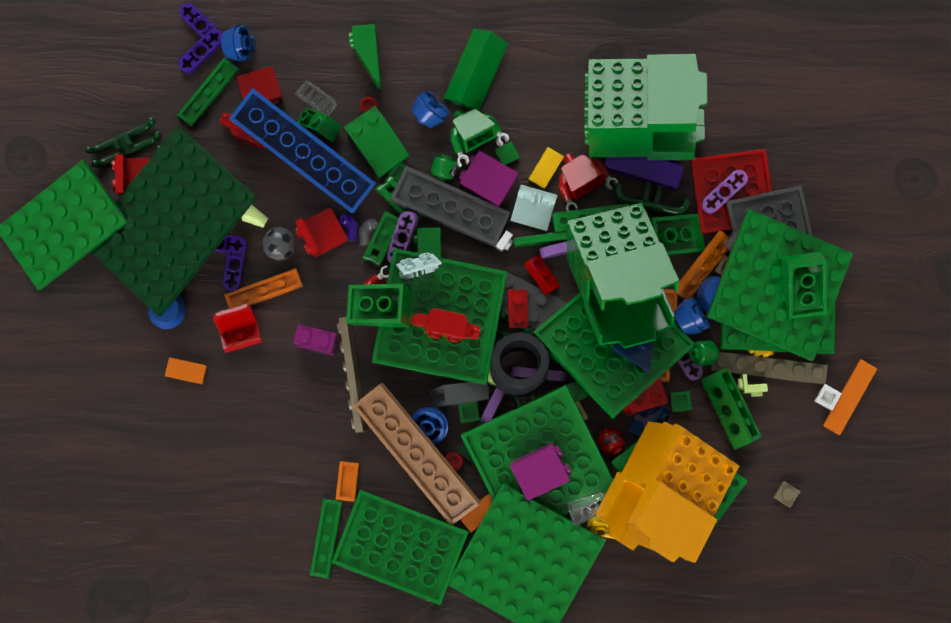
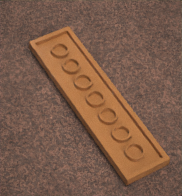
[353,382,481,525]

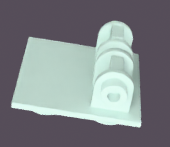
[510,185,557,231]
[396,253,441,280]

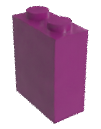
[459,150,519,207]
[293,324,339,356]
[510,442,572,501]

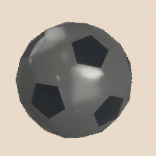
[262,227,296,261]

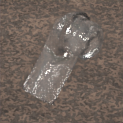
[359,219,378,246]

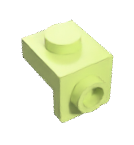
[737,374,768,397]

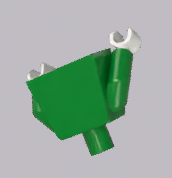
[451,109,509,167]

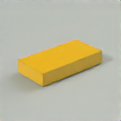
[528,147,564,190]

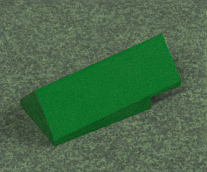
[444,29,508,111]

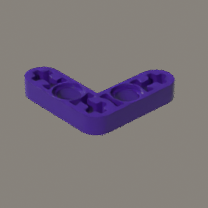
[179,3,222,74]
[215,235,247,292]

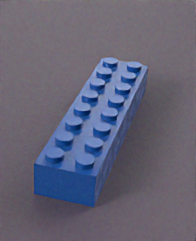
[229,88,376,214]

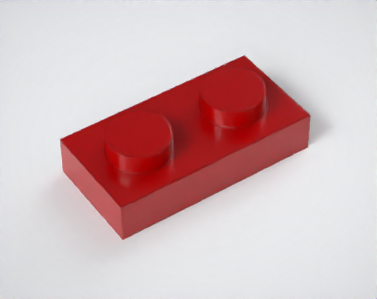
[524,255,560,296]
[508,289,528,329]

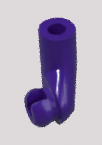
[340,214,359,241]

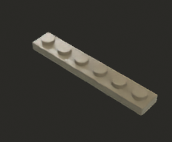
[337,317,368,433]
[710,352,828,384]

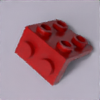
[237,67,284,106]
[112,155,150,196]
[295,208,347,258]
[213,304,262,353]
[623,378,667,416]

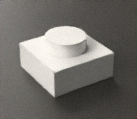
[495,230,513,253]
[814,384,842,410]

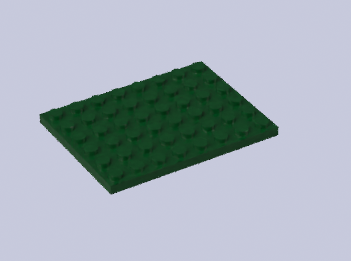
[91,125,258,317]

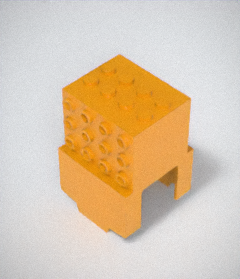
[596,421,739,563]

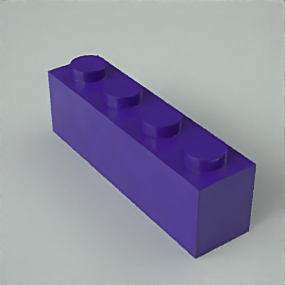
[604,157,684,191]

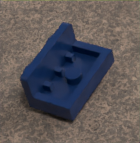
[628,405,671,437]

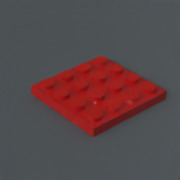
[690,149,772,234]

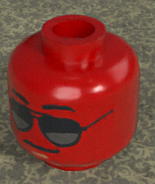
[597,427,626,457]

